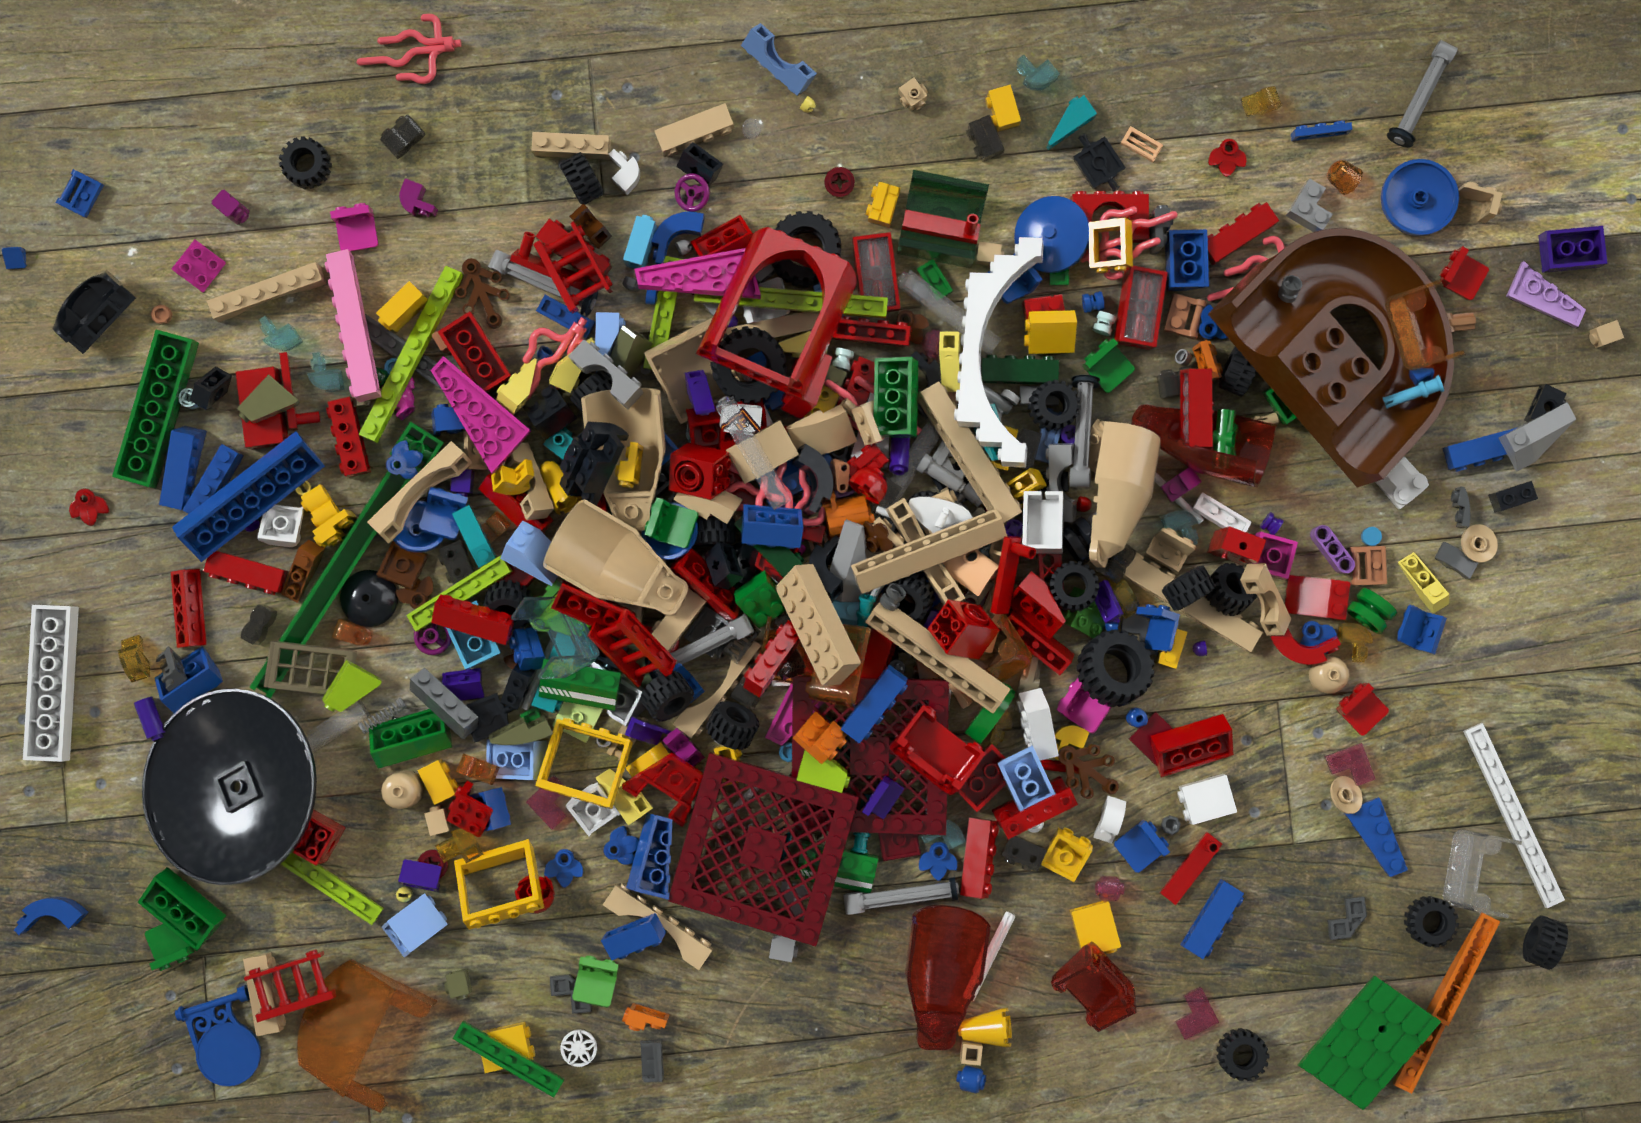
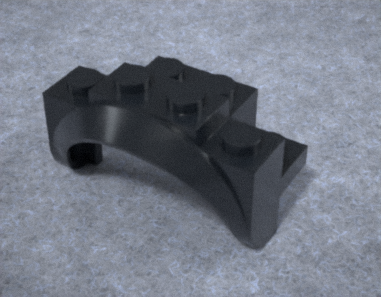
[52,270,136,354]
[559,421,629,506]

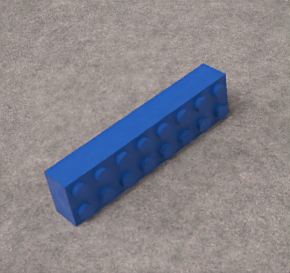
[172,431,325,562]

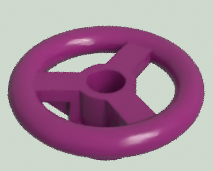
[674,173,710,212]
[414,623,451,655]

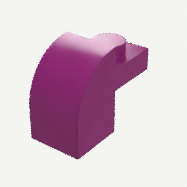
[399,178,438,218]
[1160,466,1202,502]
[662,728,705,767]

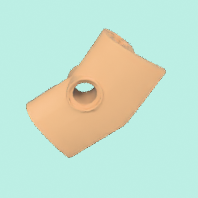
[943,549,999,596]

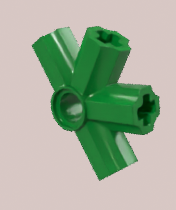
[1212,409,1238,469]

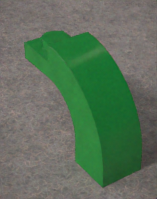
[965,680,1016,744]

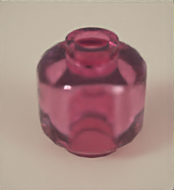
[922,329,942,359]
[1095,876,1124,901]

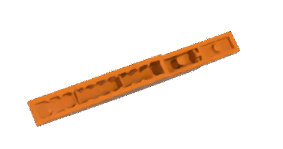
[1393,912,1500,1094]

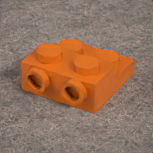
[1192,340,1223,382]
[793,711,848,764]
[622,1003,670,1031]

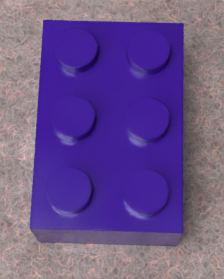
[1538,226,1607,273]

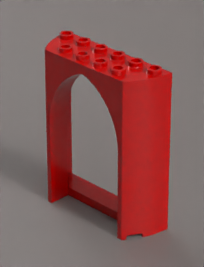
[696,227,857,401]

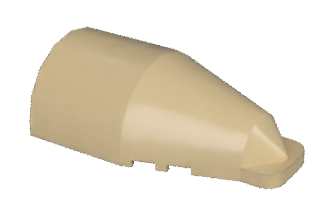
[581,388,666,531]
[1089,421,1161,568]
[543,499,688,615]

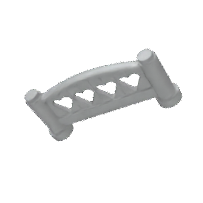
[915,385,1013,493]

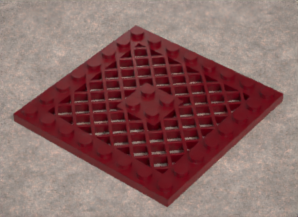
[791,676,949,835]
[668,752,859,947]

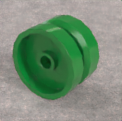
[1347,588,1397,634]

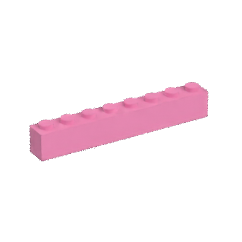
[325,249,382,402]

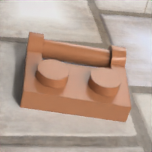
[1163,293,1207,339]
[1349,546,1387,586]

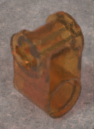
[332,618,372,645]

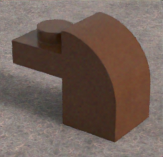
[569,204,612,249]

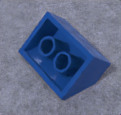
[1165,229,1209,291]
[742,504,803,549]
[154,646,223,714]

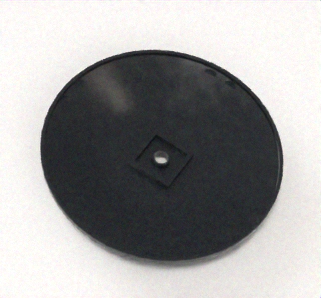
[142,689,317,885]

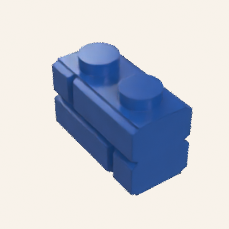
[509,627,545,671]

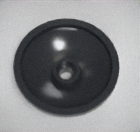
[340,570,398,627]

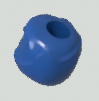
[1126,707,1148,728]

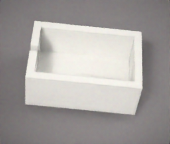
[1022,491,1064,554]
[1017,688,1059,761]

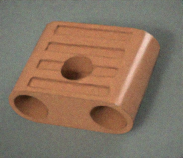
[830,459,850,493]

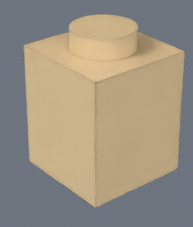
[975,242,1004,266]
[1589,320,1624,348]
[424,805,452,836]
[960,1040,983,1066]

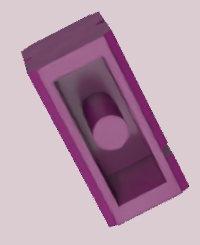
[211,190,250,225]

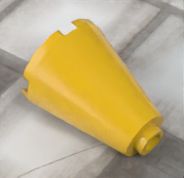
[540,461,582,515]
[958,1008,1012,1048]

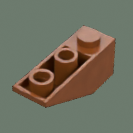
[281,539,325,603]

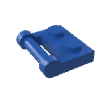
[55,169,104,218]

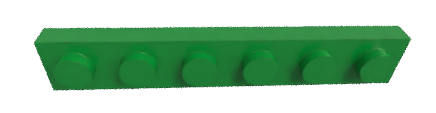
[453,1020,565,1098]

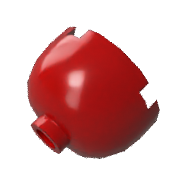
[848,468,888,505]
[515,876,555,914]

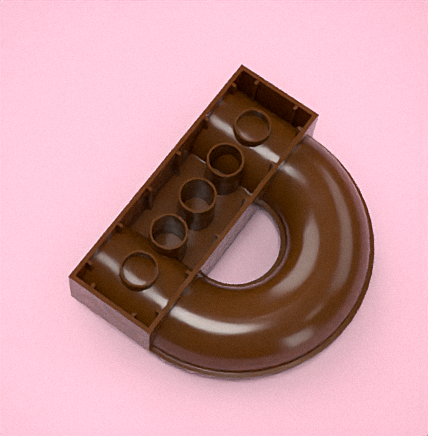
[1208,228,1454,488]

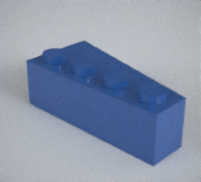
[431,404,465,436]
[159,426,207,510]
[626,813,672,900]

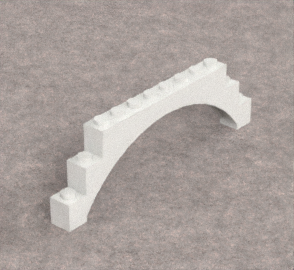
[954,237,1044,468]

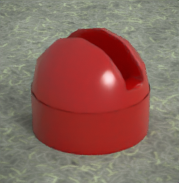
[1076,496,1092,512]

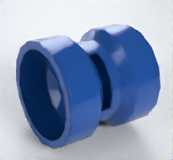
[1082,291,1105,313]

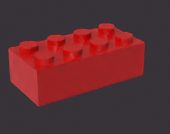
[438,311,512,394]

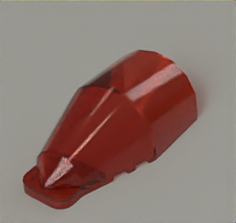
[1131,404,1277,488]
[905,905,991,1050]

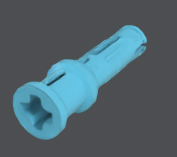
[1382,375,1444,409]

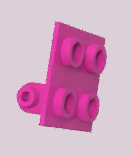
[172,239,226,292]

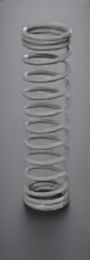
[358,698,407,734]

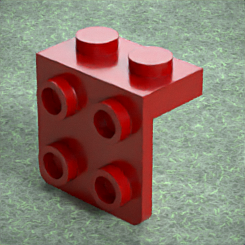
[1438,246,1489,301]
[1336,683,1389,736]
[446,781,493,837]

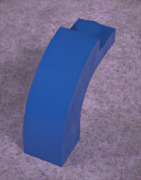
[652,212,705,265]
[14,896,89,935]

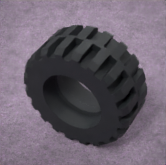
[772,211,841,288]
[710,326,787,404]
[1076,629,1155,707]

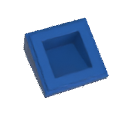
[2,247,26,269]
[1409,368,1434,386]

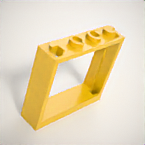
[535,718,633,809]
[454,839,544,930]

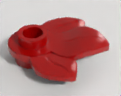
[1208,139,1247,177]
[69,488,109,526]

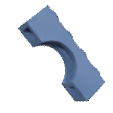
[741,23,817,96]

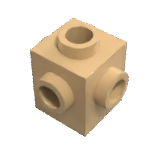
[898,78,928,111]

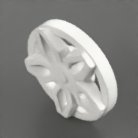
[560,1029,597,1067]

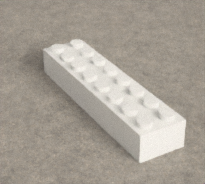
[23,605,79,762]

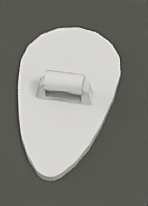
[908,497,973,533]

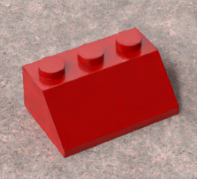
[690,215,753,257]

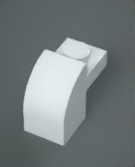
[609,149,640,195]
[1093,796,1126,844]

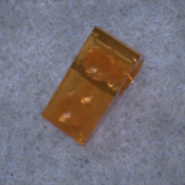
[481,510,511,544]
[456,754,500,785]

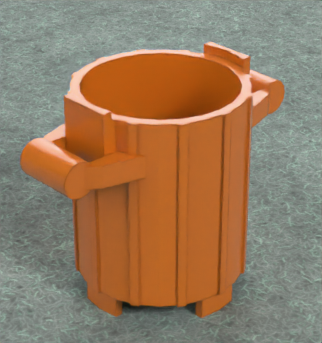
[821,490,875,540]

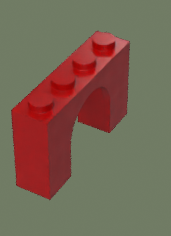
[1070,191,1149,243]

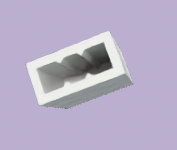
[1177,774,1237,825]

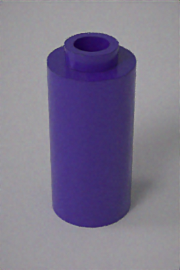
[889,437,910,476]
[133,696,165,742]

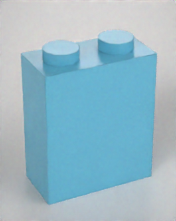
[623,215,657,269]

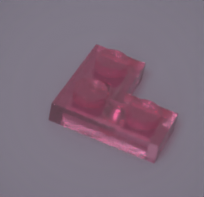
[1324,743,1375,786]
[526,775,567,830]
[1175,987,1219,1040]

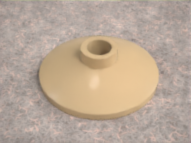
[1461,524,1498,563]
[1330,776,1363,814]

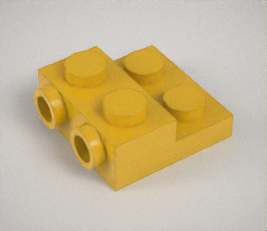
[615,442,644,488]
[312,509,357,548]
[1040,827,1093,882]

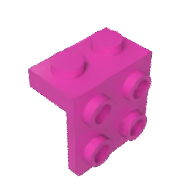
[330,203,378,252]
[1056,678,1112,734]

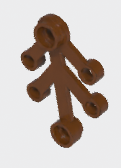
[455,258,510,329]
[1058,744,1119,799]

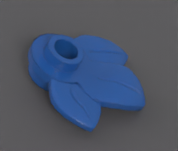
[1199,305,1227,339]
[386,440,423,479]
[1300,621,1337,654]
[603,826,639,865]
[919,842,957,881]
[544,849,583,888]

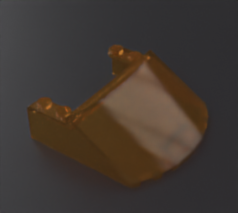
[297,959,437,1113]

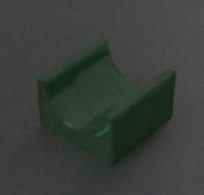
[897,170,989,268]

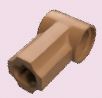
[1446,313,1476,333]

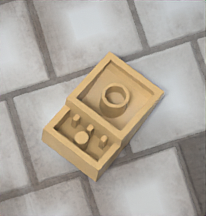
[786,405,857,455]
[726,420,799,484]
[674,490,743,524]

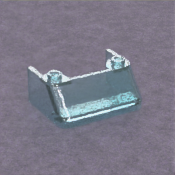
[511,597,599,679]

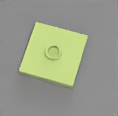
[552,702,603,743]

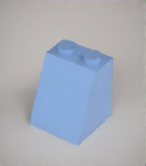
[381,893,448,957]

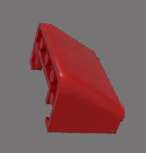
[890,705,986,795]

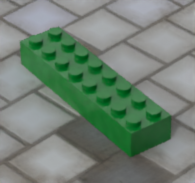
[112,329,199,489]

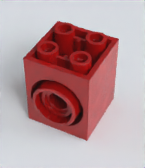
[669,443,731,500]
[928,599,1000,660]
[292,809,346,866]

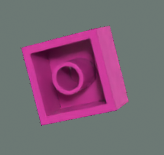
[1255,532,1298,580]

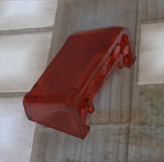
[1051,941,1137,1032]

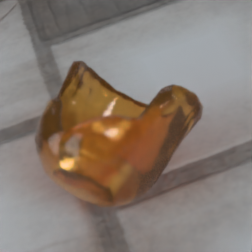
[1327,160,1363,195]

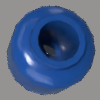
[956,1065,986,1094]

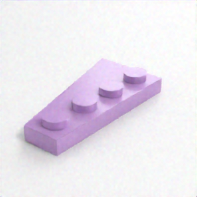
[1506,261,1586,328]

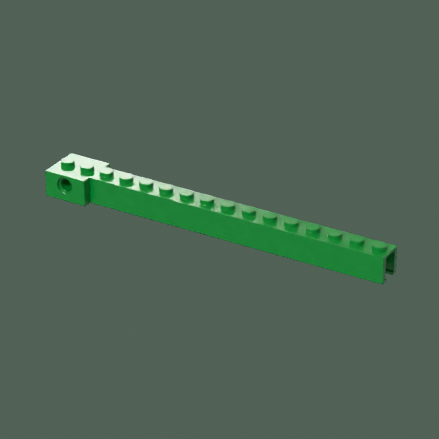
[249,421,444,698]

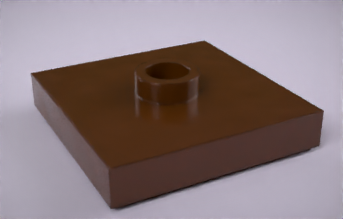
[377,541,428,591]

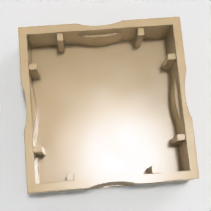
[644,317,745,424]

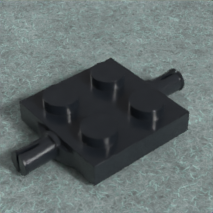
[1072,134,1126,192]
[466,693,517,743]

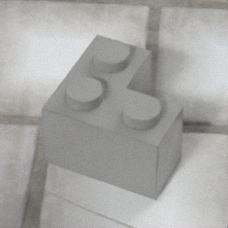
[1285,178,1333,232]

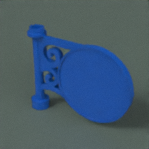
[175,985,261,1086]

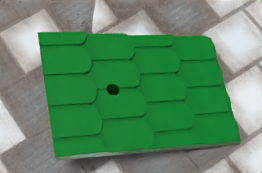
[1297,976,1441,1110]

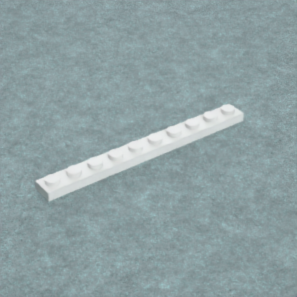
[1463,723,1565,908]

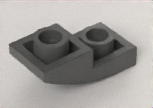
[1451,487,1471,528]
[1435,542,1478,579]

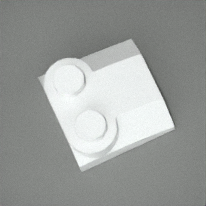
[1375,457,1429,509]
[257,505,304,547]
[566,782,620,836]

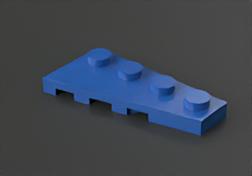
[1344,797,1408,877]

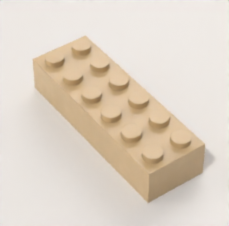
[775,564,861,686]

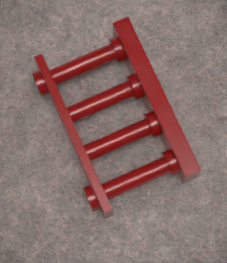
[533,221,613,314]
[588,609,677,688]
[992,776,1078,839]
[244,949,337,1023]

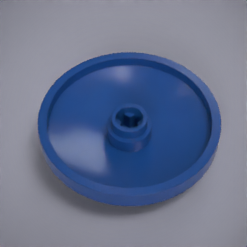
[1381,159,1459,236]
[1014,196,1089,273]

